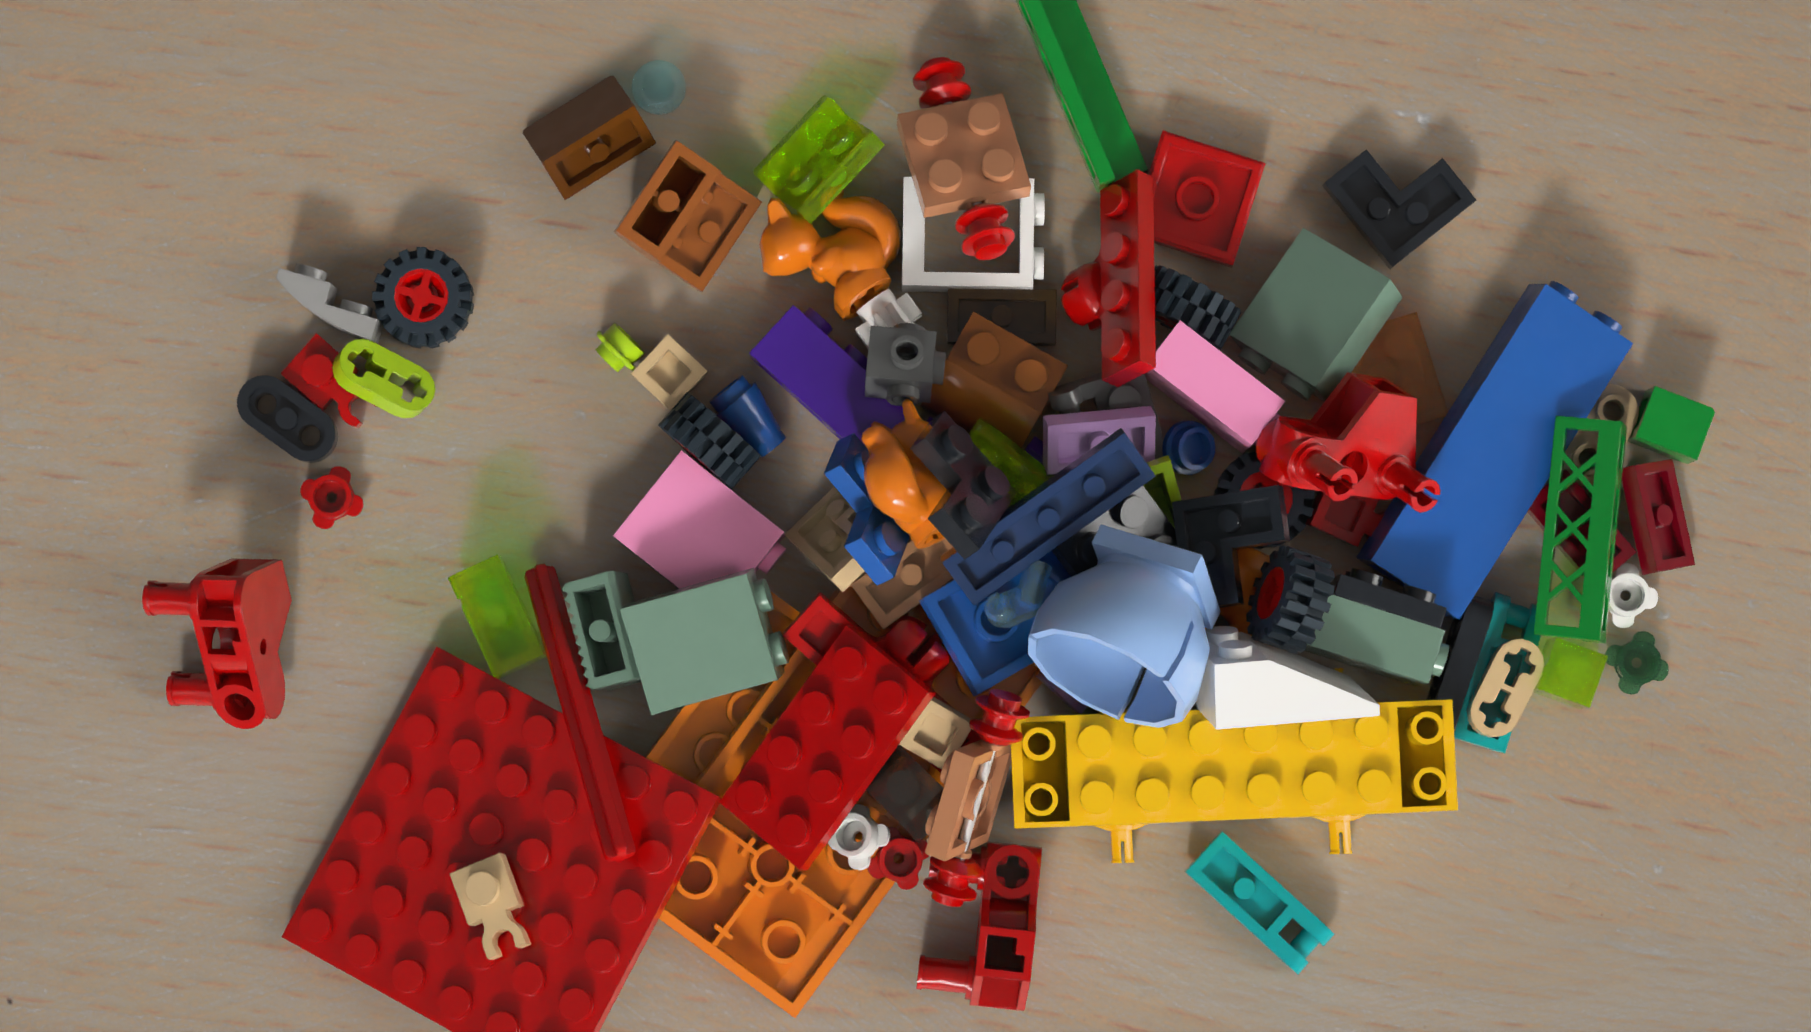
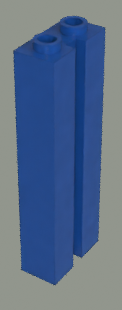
[1356,281,1633,619]

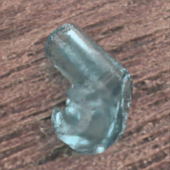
[984,561,1052,628]

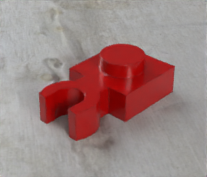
[280,333,377,429]
[1306,491,1385,547]

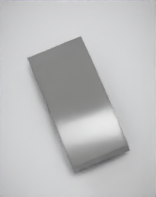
[276,263,383,344]

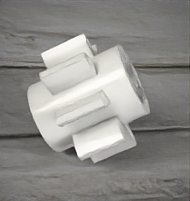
[855,289,922,349]

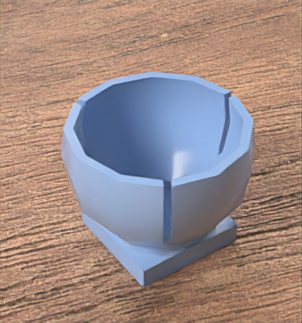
[1028,524,1221,728]

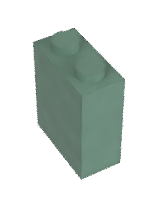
[1230,228,1403,402]
[620,568,789,715]
[1305,595,1449,686]

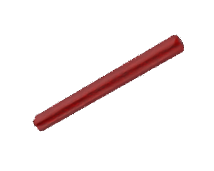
[524,563,636,863]

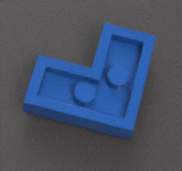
[824,433,910,586]

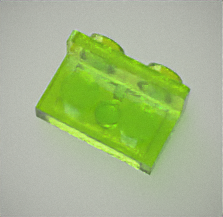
[753,95,885,224]

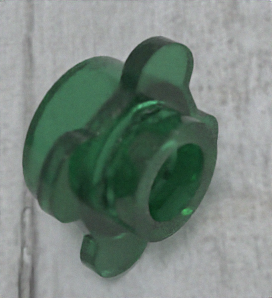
[1604,631,1669,695]

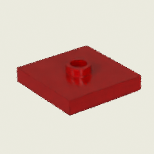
[1148,130,1266,268]

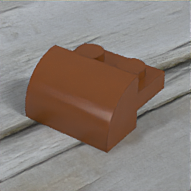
[614,140,762,292]
[920,312,1068,460]

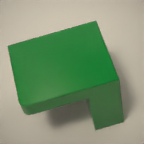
[1628,386,1715,464]

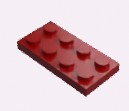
[719,625,936,870]

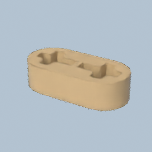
[1467,639,1544,737]

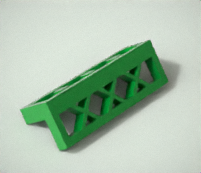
[1016,0,1148,193]
[1534,416,1627,644]

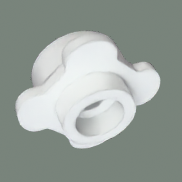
[1609,563,1658,628]
[828,804,890,870]

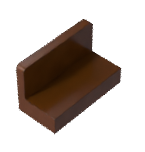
[523,76,656,200]

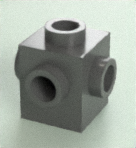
[865,323,946,407]

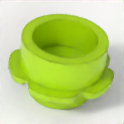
[595,322,645,372]

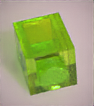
[1533,637,1608,709]

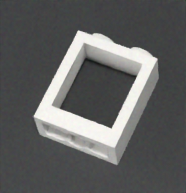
[902,177,1045,292]

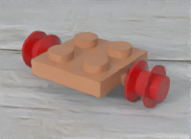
[897,57,1031,260]
[923,689,1030,907]

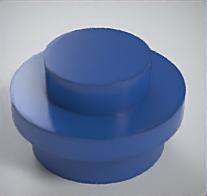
[1162,420,1216,475]

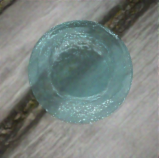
[632,60,686,115]

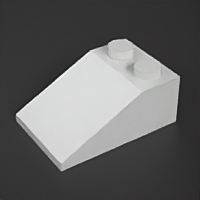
[1194,626,1380,730]

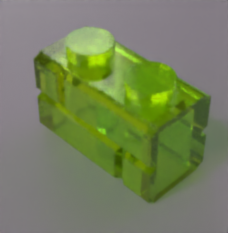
[448,554,547,679]

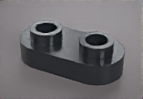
[237,375,338,463]

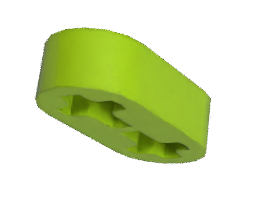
[332,339,435,418]

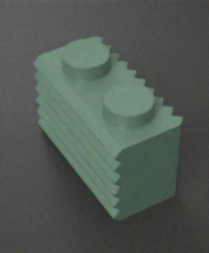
[562,570,641,691]

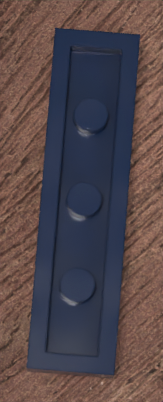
[940,428,1156,605]

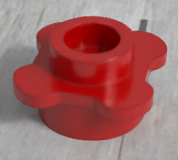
[300,466,364,529]
[867,827,929,890]

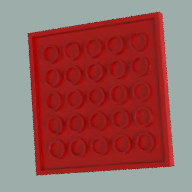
[281,646,721,1032]

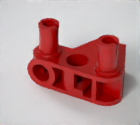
[1256,372,1441,513]
[142,558,292,729]
[916,841,1042,1011]

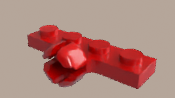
[1061,169,1156,387]
[783,592,981,773]

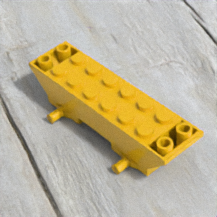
[1011,668,1458,863]

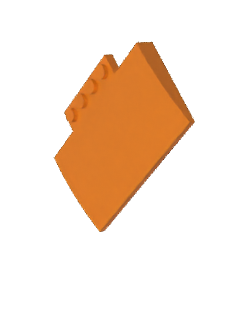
[644,573,1042,1018]

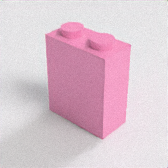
[1145,320,1285,454]
[613,450,786,589]

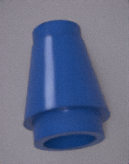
[709,375,786,458]

